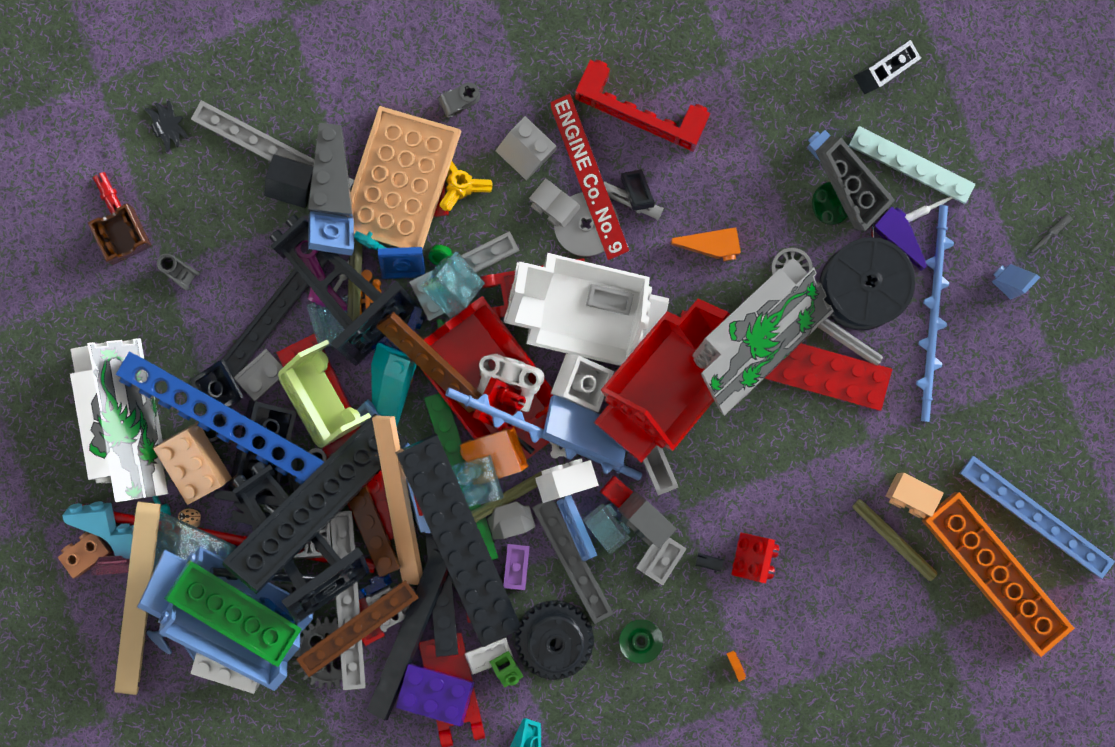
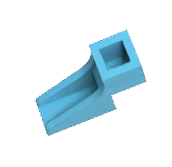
[62,501,134,560]

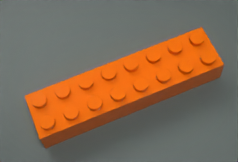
[921,492,1075,657]

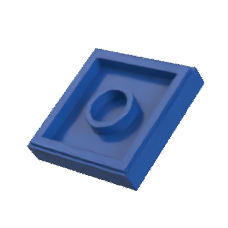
[378,247,425,279]

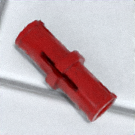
[92,172,122,214]

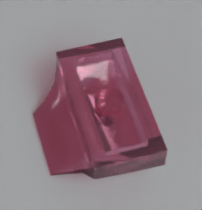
[91,556,130,575]

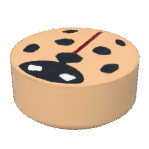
[178,509,201,530]

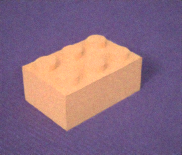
[153,422,232,505]

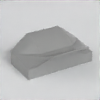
[487,501,535,539]

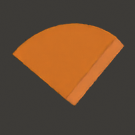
[726,651,746,682]

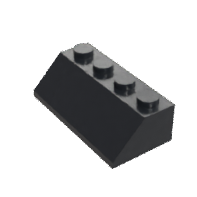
[229,400,297,496]

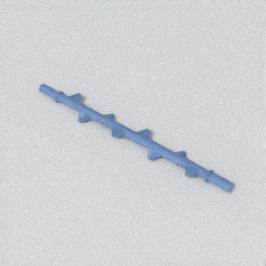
[916,205,954,422]
[445,388,642,481]

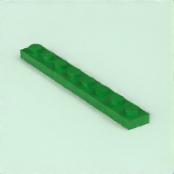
[424,393,498,560]

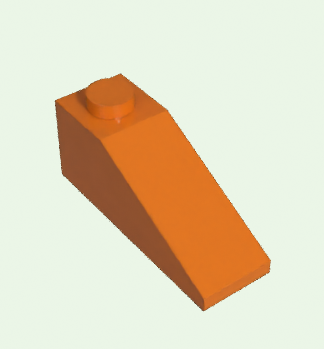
[671,227,741,262]

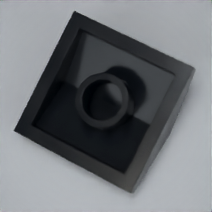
[264,154,314,208]
[190,359,244,411]

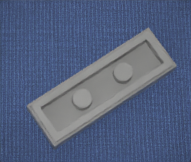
[452,231,520,280]

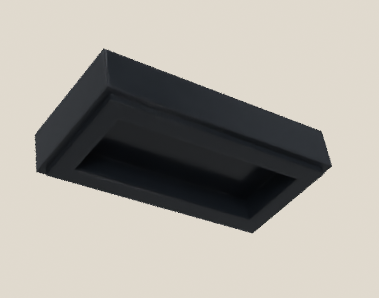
[621,169,655,211]

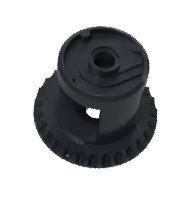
[515,600,594,680]

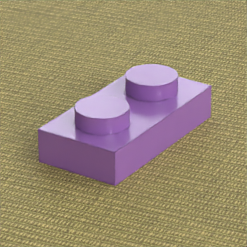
[503,544,530,590]

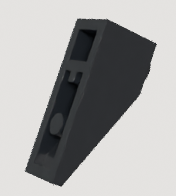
[854,40,921,94]

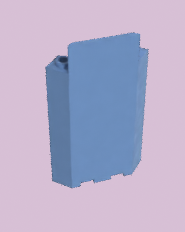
[137,546,313,691]

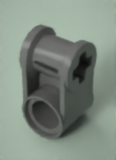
[437,82,480,118]
[157,254,200,291]

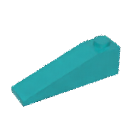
[371,343,417,427]

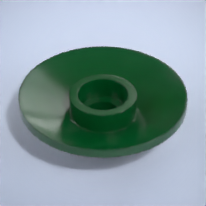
[619,619,663,664]

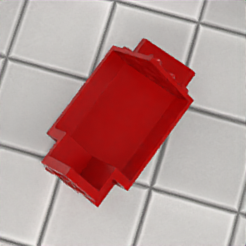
[594,298,730,463]

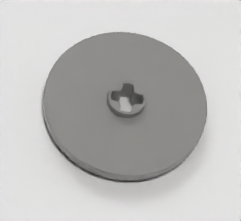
[554,192,619,257]

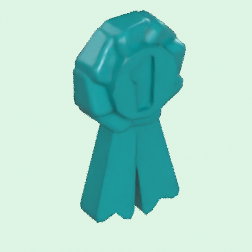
[354,231,386,251]

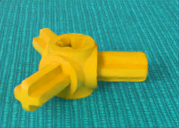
[440,161,492,211]

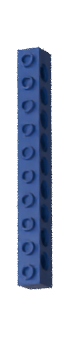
[116,351,325,485]

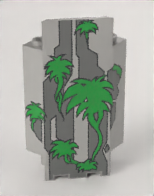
[692,258,834,416]

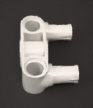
[477,354,545,412]

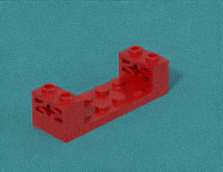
[575,59,710,152]

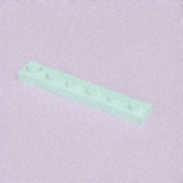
[849,126,975,204]

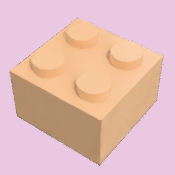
[885,473,944,518]

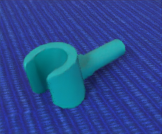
[152,496,171,517]

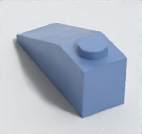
[992,264,1040,300]

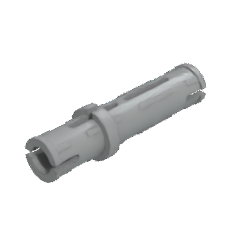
[604,181,664,220]

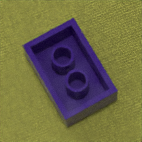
[396,664,475,726]

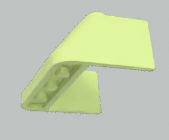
[278,340,371,448]

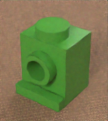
[489,650,524,688]

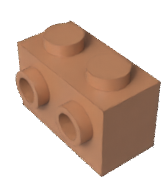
[58,532,113,579]

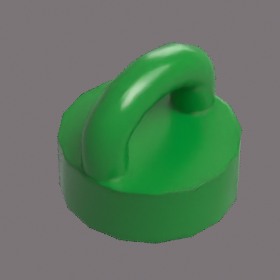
[428,245,452,266]

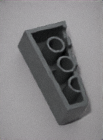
[308,123,354,219]
[815,136,895,231]

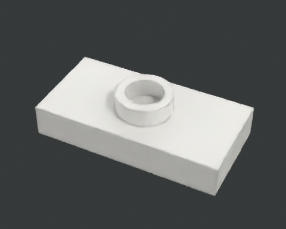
[464,638,513,675]

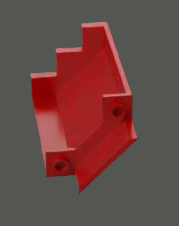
[421,296,553,460]

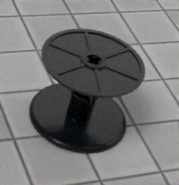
[819,237,915,331]

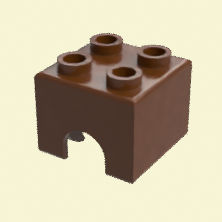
[87,203,152,265]

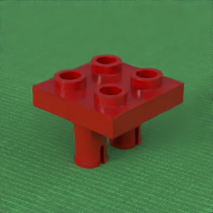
[472,377,526,431]
[731,532,779,583]

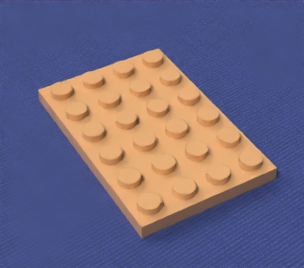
[350,106,461,250]

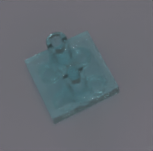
[451,455,504,507]

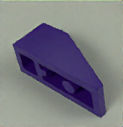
[873,206,927,271]

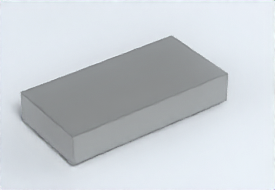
[586,284,634,315]

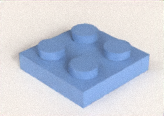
[308,211,354,256]

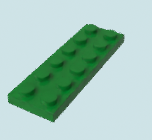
[164,560,302,667]

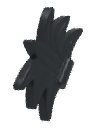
[145,100,188,153]

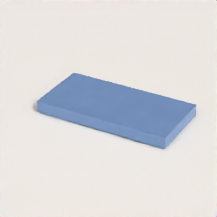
[543,395,626,468]

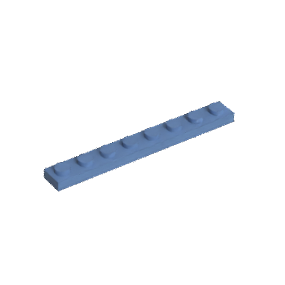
[959,456,1115,579]

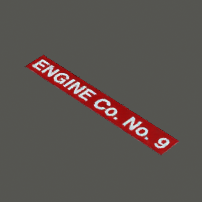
[551,94,629,260]

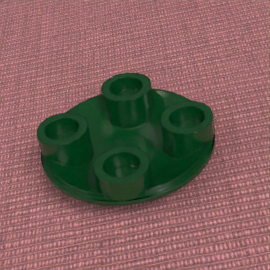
[812,182,848,225]

